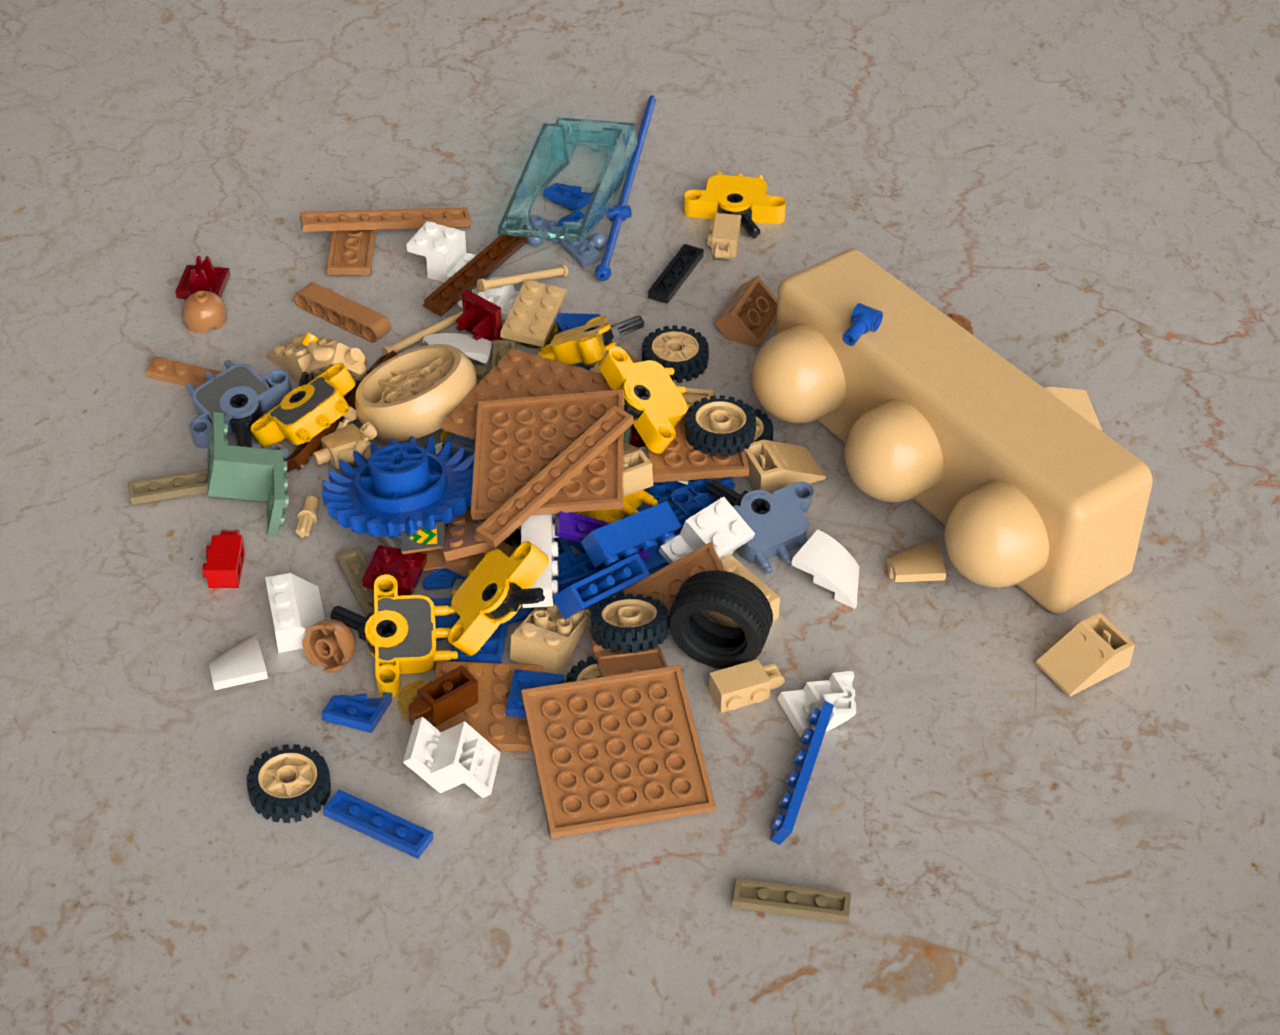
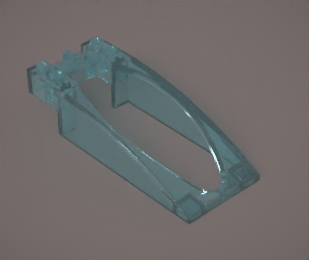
[497,118,638,242]

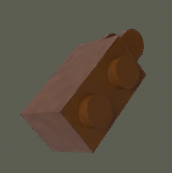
[408,665,478,727]

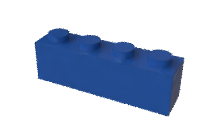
[581,501,682,568]
[552,553,650,620]

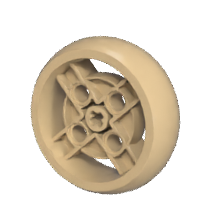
[355,344,478,442]

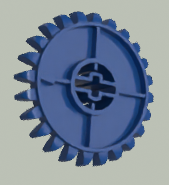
[321,436,474,537]

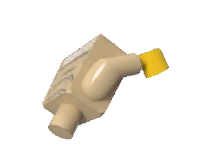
[301,332,367,381]

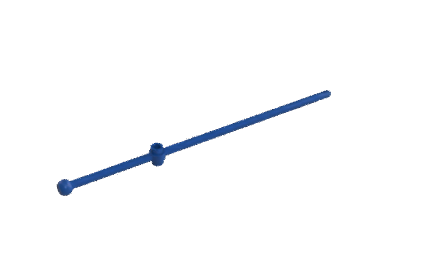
[594,95,656,281]

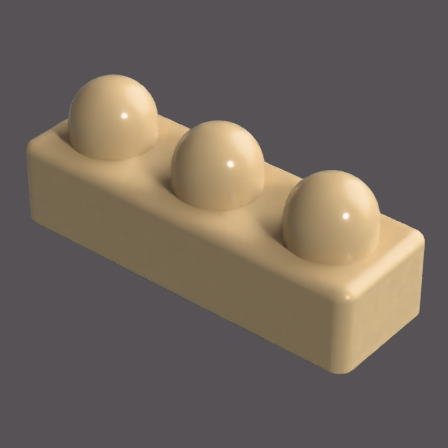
[751,248,1153,614]

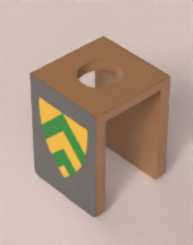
[400,521,447,571]

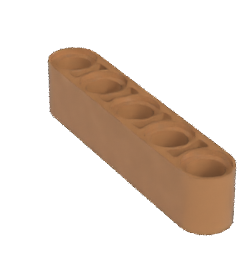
[294,282,391,343]

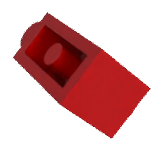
[202,530,245,588]

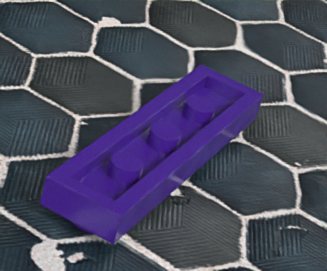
[555,511,650,560]

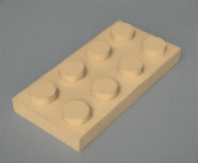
[500,279,567,348]

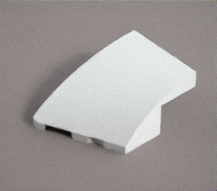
[457,277,519,320]
[422,333,493,364]
[792,529,859,609]
[208,634,268,690]
[777,671,856,738]

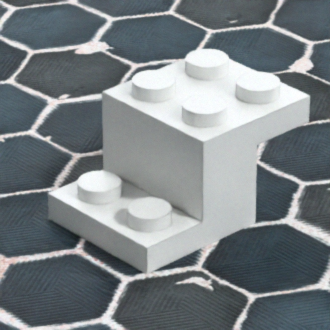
[406,221,476,282]
[659,497,755,565]
[403,717,501,798]

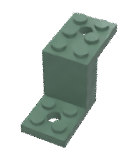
[208,412,289,536]

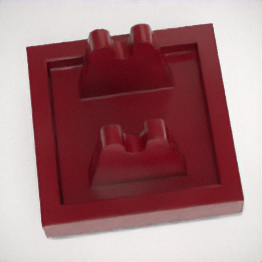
[175,256,230,299]
[456,290,503,345]
[362,545,427,596]

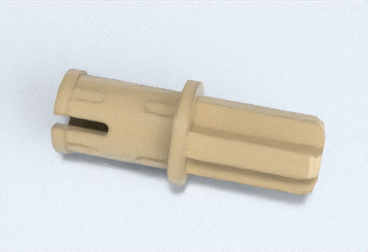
[295,496,320,538]

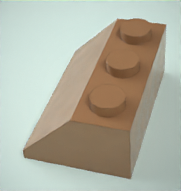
[713,276,777,348]

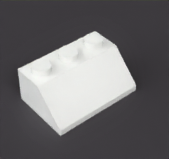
[265,573,325,653]

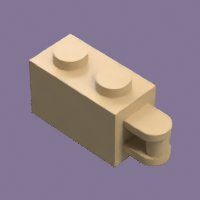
[707,213,741,260]
[709,659,785,713]

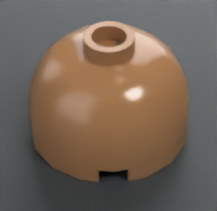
[182,291,228,333]
[302,619,356,673]

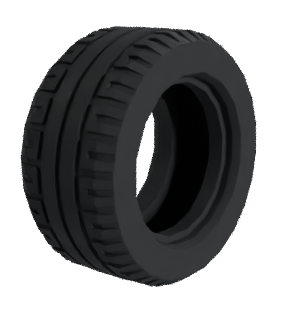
[668,570,773,668]

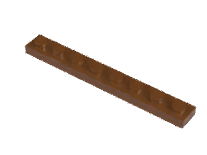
[423,221,532,317]
[285,350,397,472]

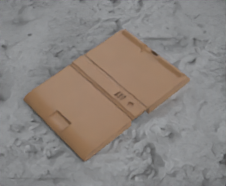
[587,627,668,677]

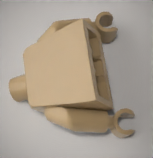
[313,406,377,469]

